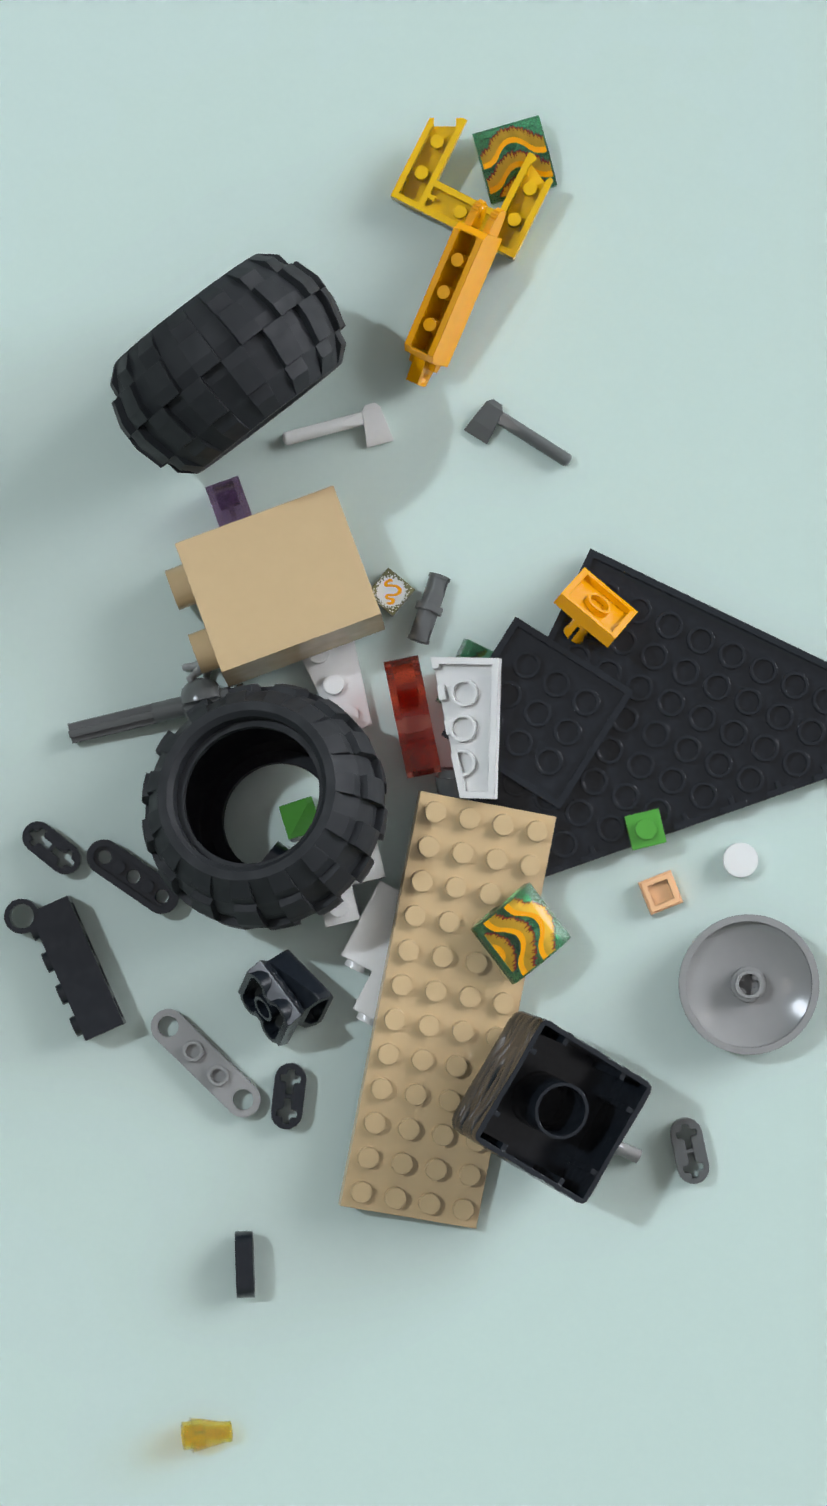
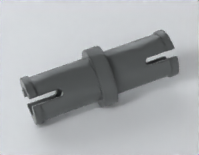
[407,572,451,645]

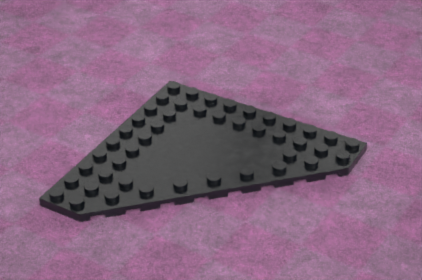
[470,548,827,877]

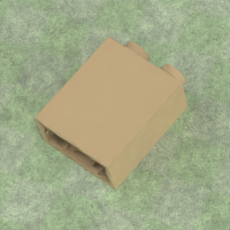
[165,486,385,686]

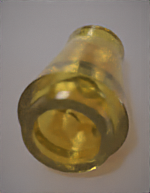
[181,1417,233,1453]

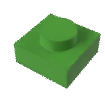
[624,808,667,851]

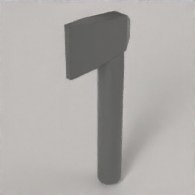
[464,399,572,466]

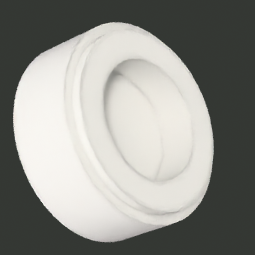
[723,843,758,878]

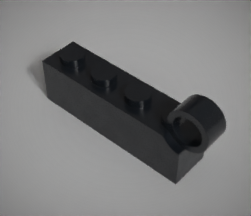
[4,896,126,1041]

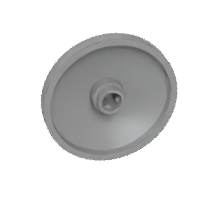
[678,914,819,1055]

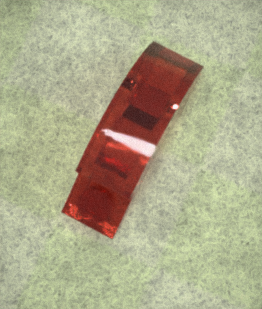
[384,655,441,779]

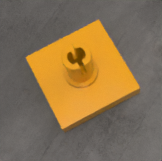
[553,567,638,648]

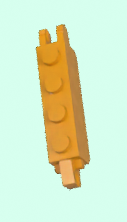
[404,199,506,387]

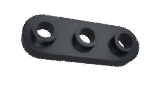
[86,839,179,914]

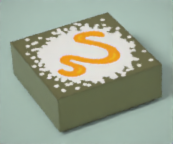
[372,567,415,617]

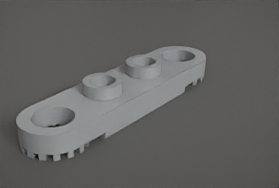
[151,1009,261,1117]

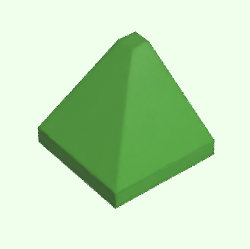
[279,796,316,840]

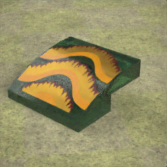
[472,115,557,205]
[471,882,571,984]

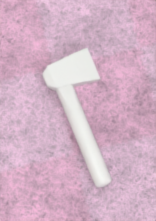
[282,403,394,448]

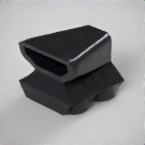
[238,950,334,1046]

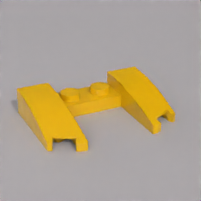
[390,118,553,261]

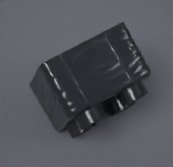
[452,1011,652,1204]

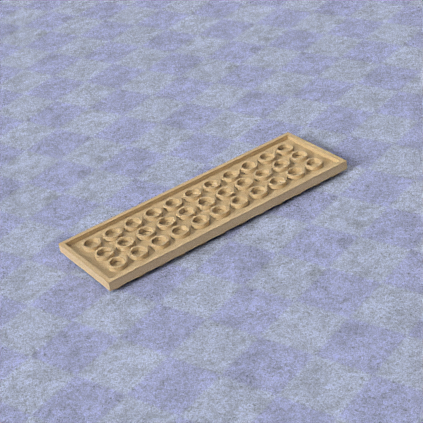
[338,791,556,1229]

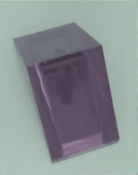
[205,476,252,527]

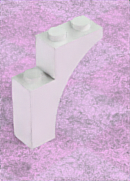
[341,881,399,1026]

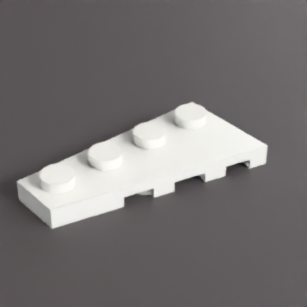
[302,641,372,729]
[430,657,502,799]

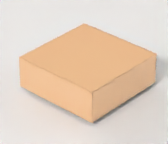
[638,870,683,915]

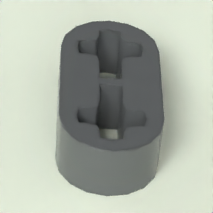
[670,1117,709,1184]

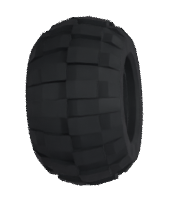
[110,253,346,474]
[142,683,388,930]

